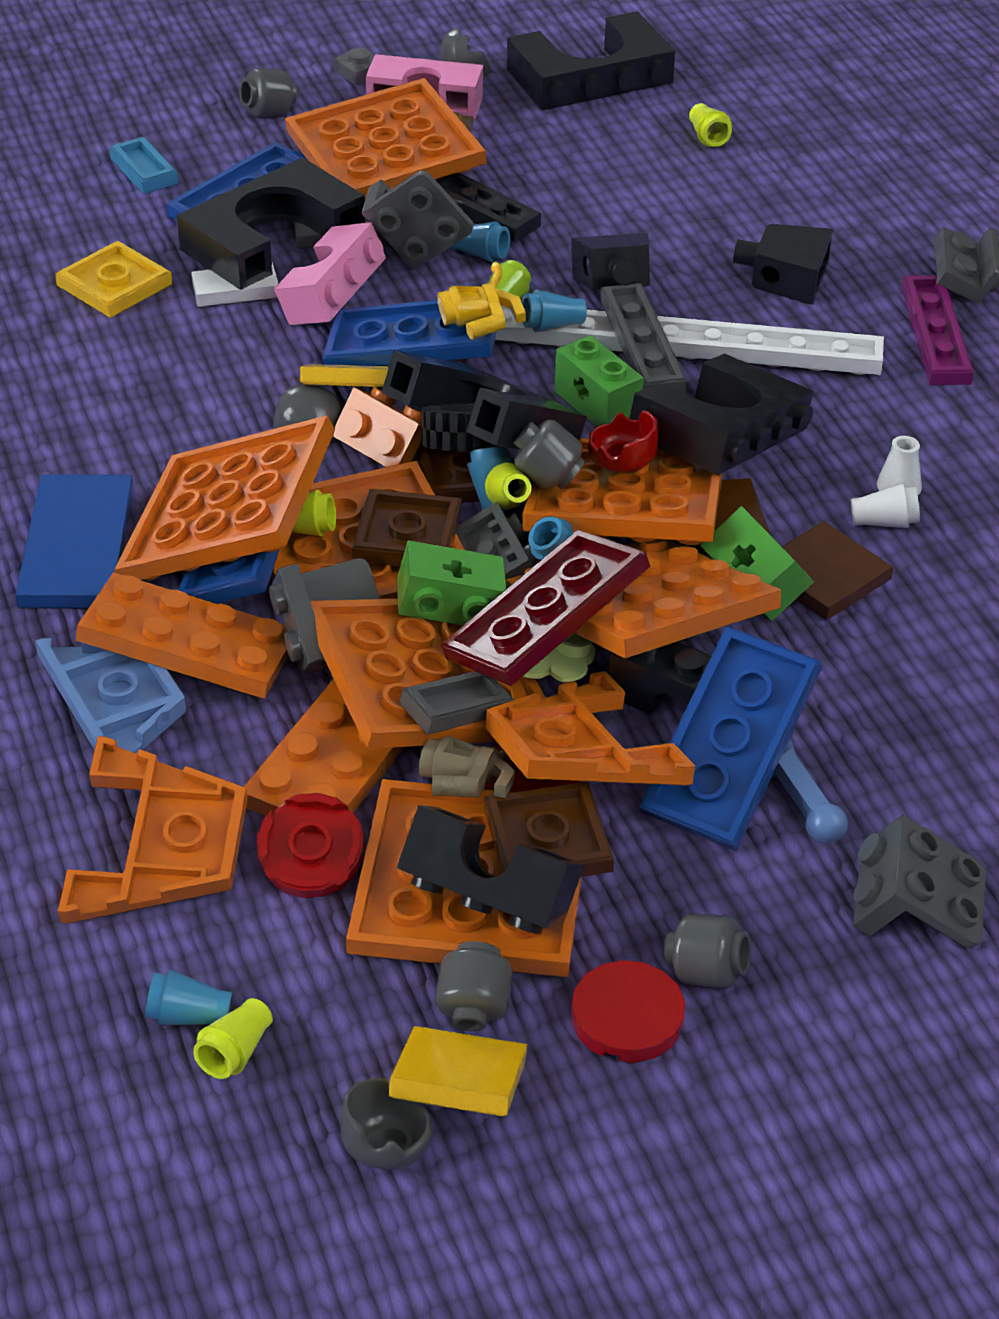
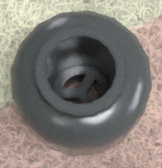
[239,68,297,118]
[514,420,584,489]
[664,913,751,989]
[435,941,513,1031]

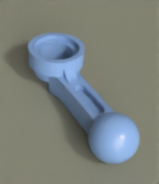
[771,738,848,843]

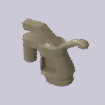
[419,736,515,798]

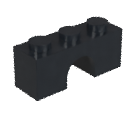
[609,642,711,715]
[396,805,585,935]

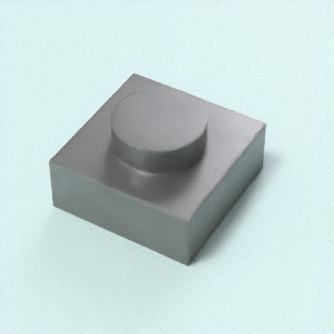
[334,48,375,85]

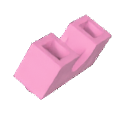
[366,54,483,120]
[274,222,386,325]

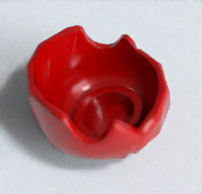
[588,410,658,474]

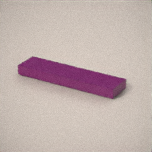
[901,275,974,385]

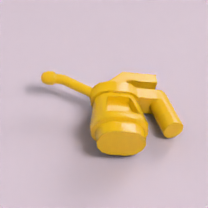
[437,262,526,340]

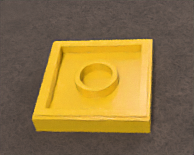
[55,241,173,318]
[300,364,389,387]
[389,1026,528,1117]

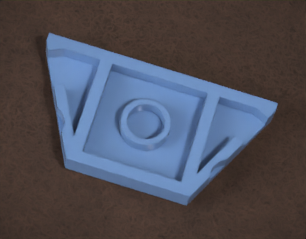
[35,638,186,753]

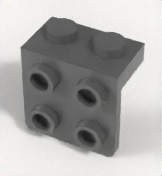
[362,171,473,270]
[269,558,380,676]
[853,814,986,949]

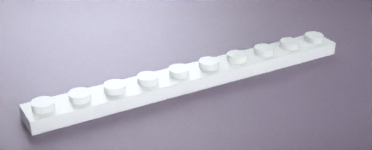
[495,306,884,375]

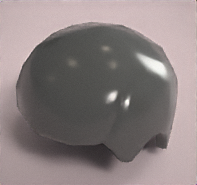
[440,28,492,77]
[273,384,343,429]
[340,1077,432,1170]

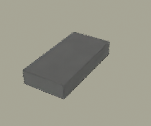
[399,671,514,735]

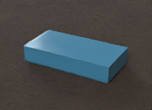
[110,137,178,194]

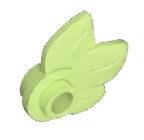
[523,633,596,682]

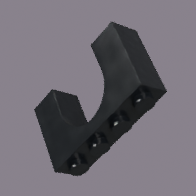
[507,11,676,111]
[176,158,365,290]
[381,350,587,450]
[629,353,814,475]

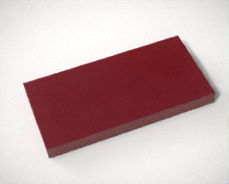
[440,530,651,686]

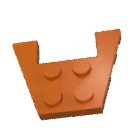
[485,671,695,785]
[58,736,248,923]

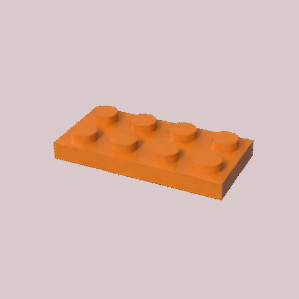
[75,572,289,699]
[244,679,405,816]

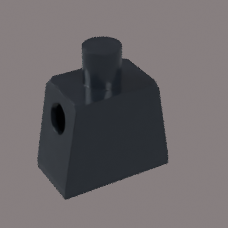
[733,224,833,305]
[571,233,650,290]

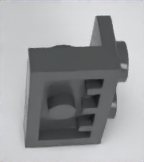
[934,227,999,304]
[456,502,541,580]

